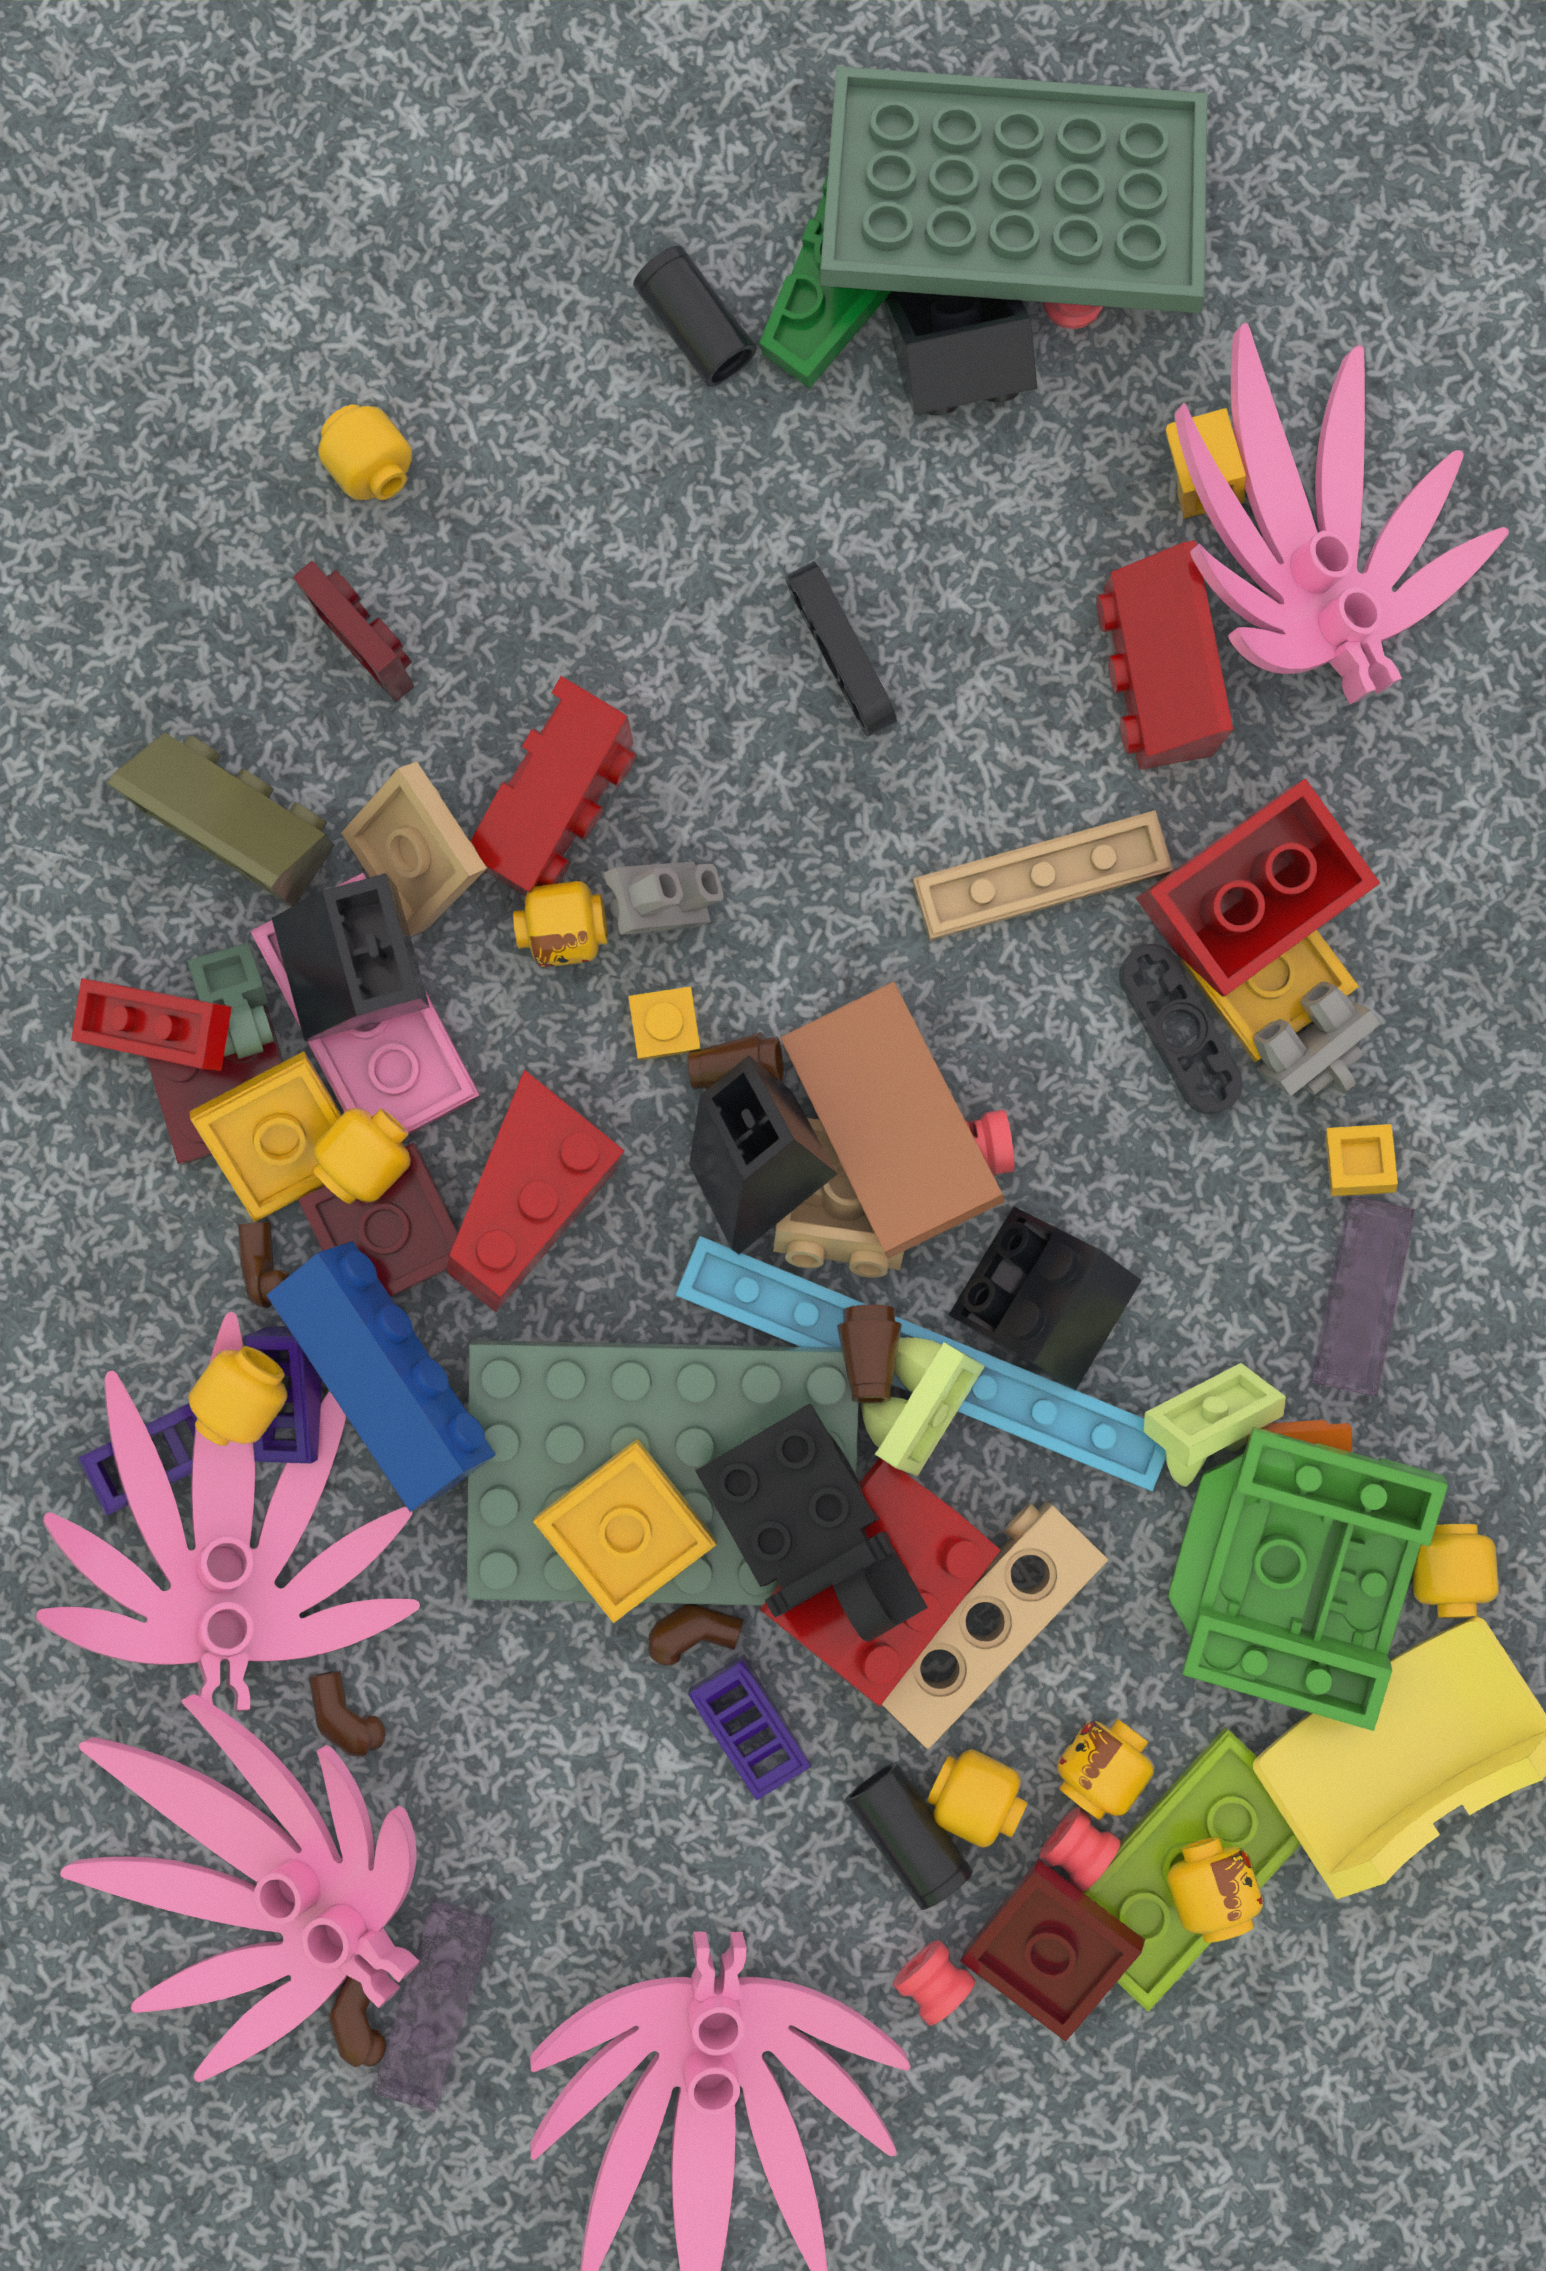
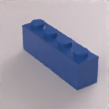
[266,1241,496,1512]

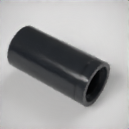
[633,246,757,387]
[845,1762,973,1910]

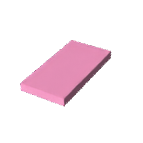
[250,873,481,1134]

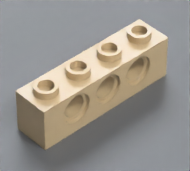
[882,1501,1109,1750]

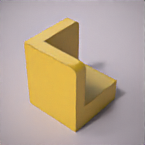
[1166,408,1246,519]

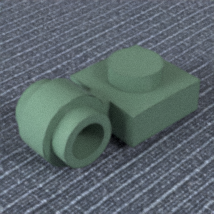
[187,942,274,1059]

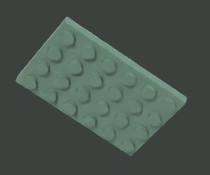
[820,66,1208,313]
[467,1340,858,1605]

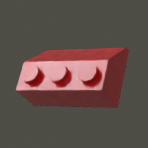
[1096,540,1233,770]
[1136,778,1380,997]
[760,1457,1001,1707]

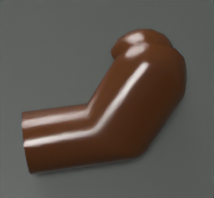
[238,1222,289,1308]
[648,1604,744,1666]
[309,1670,386,1757]
[329,1976,386,2067]

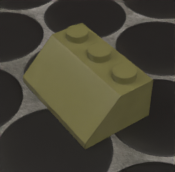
[107,732,335,907]

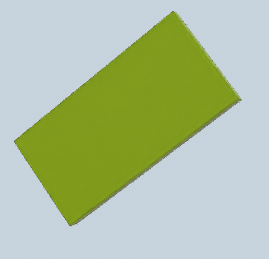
[1083,1727,1301,2012]

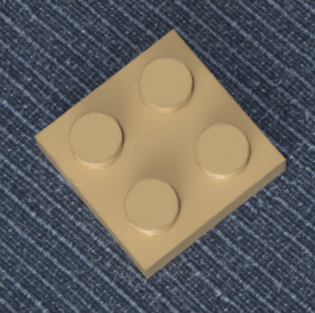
[341,761,487,937]

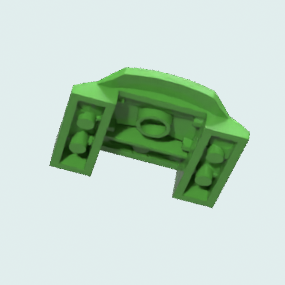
[1168,1427,1448,1731]

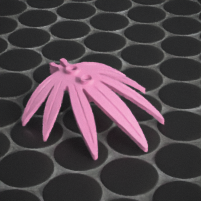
[1174,323,1509,705]
[35,1312,420,1712]
[60,1694,420,2082]
[530,1932,911,2271]

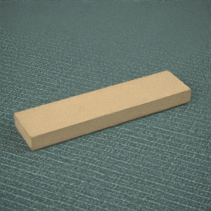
[912,810,1173,941]

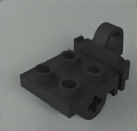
[695,1404,928,1642]

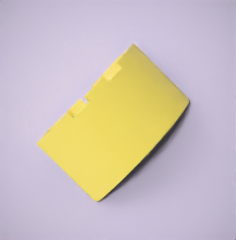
[1253,1617,1546,1900]

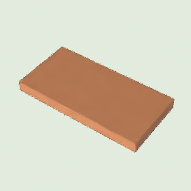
[780,981,1005,1259]

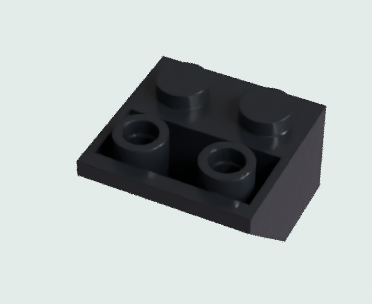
[272,873,430,1042]
[689,1055,838,1255]
[948,1207,1142,1391]

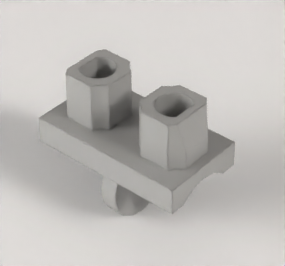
[604,862,724,935]
[1253,981,1380,1096]

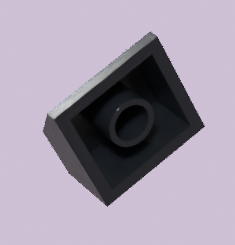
[884,291,1037,415]

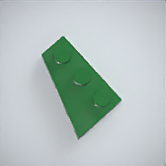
[759,175,891,389]

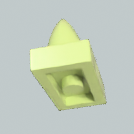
[861,1337,985,1476]
[1143,1363,1286,1487]

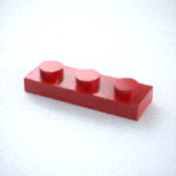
[71,978,232,1071]

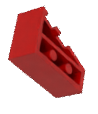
[470,676,637,896]
[446,1070,625,1312]

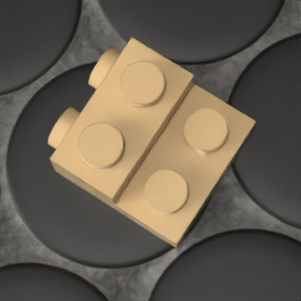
[773,1118,904,1278]

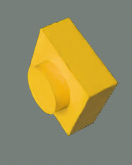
[628,986,701,1061]
[1325,1124,1398,1196]

